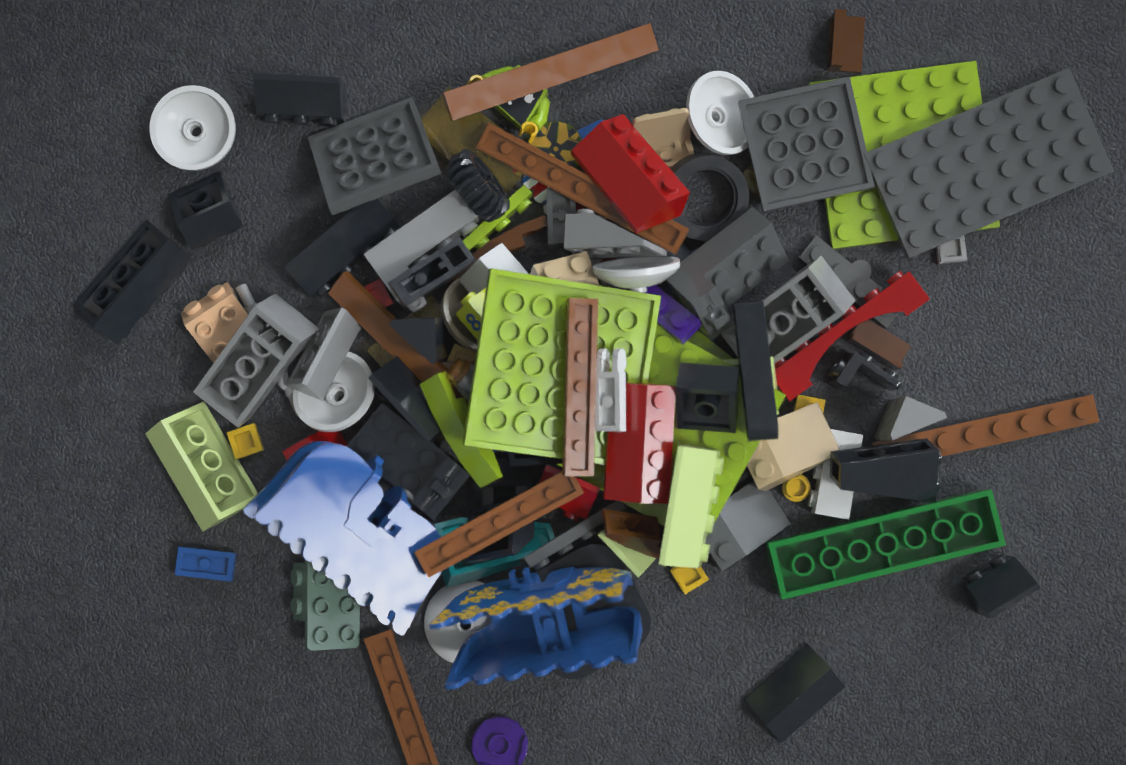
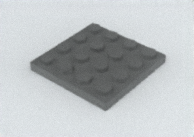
[738,77,875,213]
[308,97,441,215]

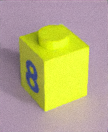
[456,288,486,340]

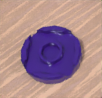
[471,716,528,765]

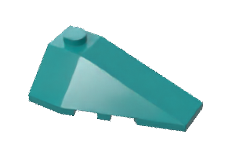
[434,517,555,588]

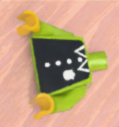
[466,65,550,143]

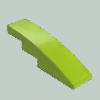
[420,372,503,488]

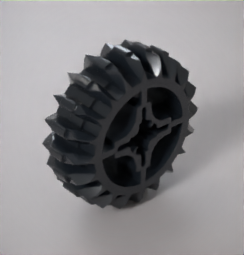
[445,149,510,223]

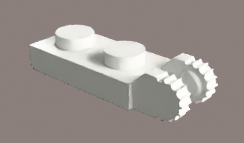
[595,348,626,431]

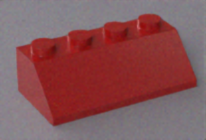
[570,114,690,233]
[603,383,676,504]

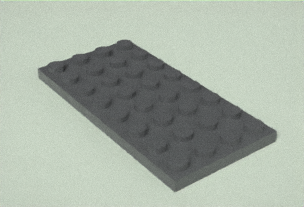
[864,68,1114,259]

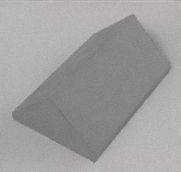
[285,307,361,401]
[875,396,947,441]

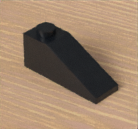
[388,237,476,307]

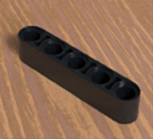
[733,301,779,442]

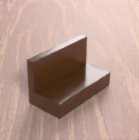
[827,9,865,74]
[846,319,911,370]

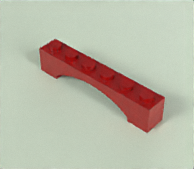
[774,271,930,401]

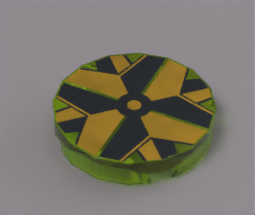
[529,121,582,169]

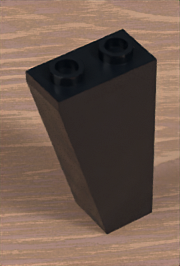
[830,438,941,502]

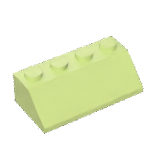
[145,401,258,532]
[659,445,724,568]

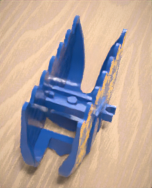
[429,567,643,690]

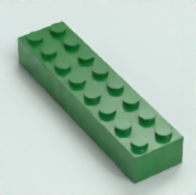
[765,489,1006,600]

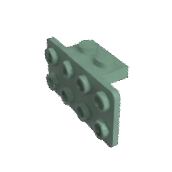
[290,560,360,651]

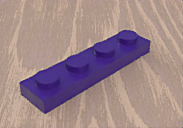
[609,258,702,345]

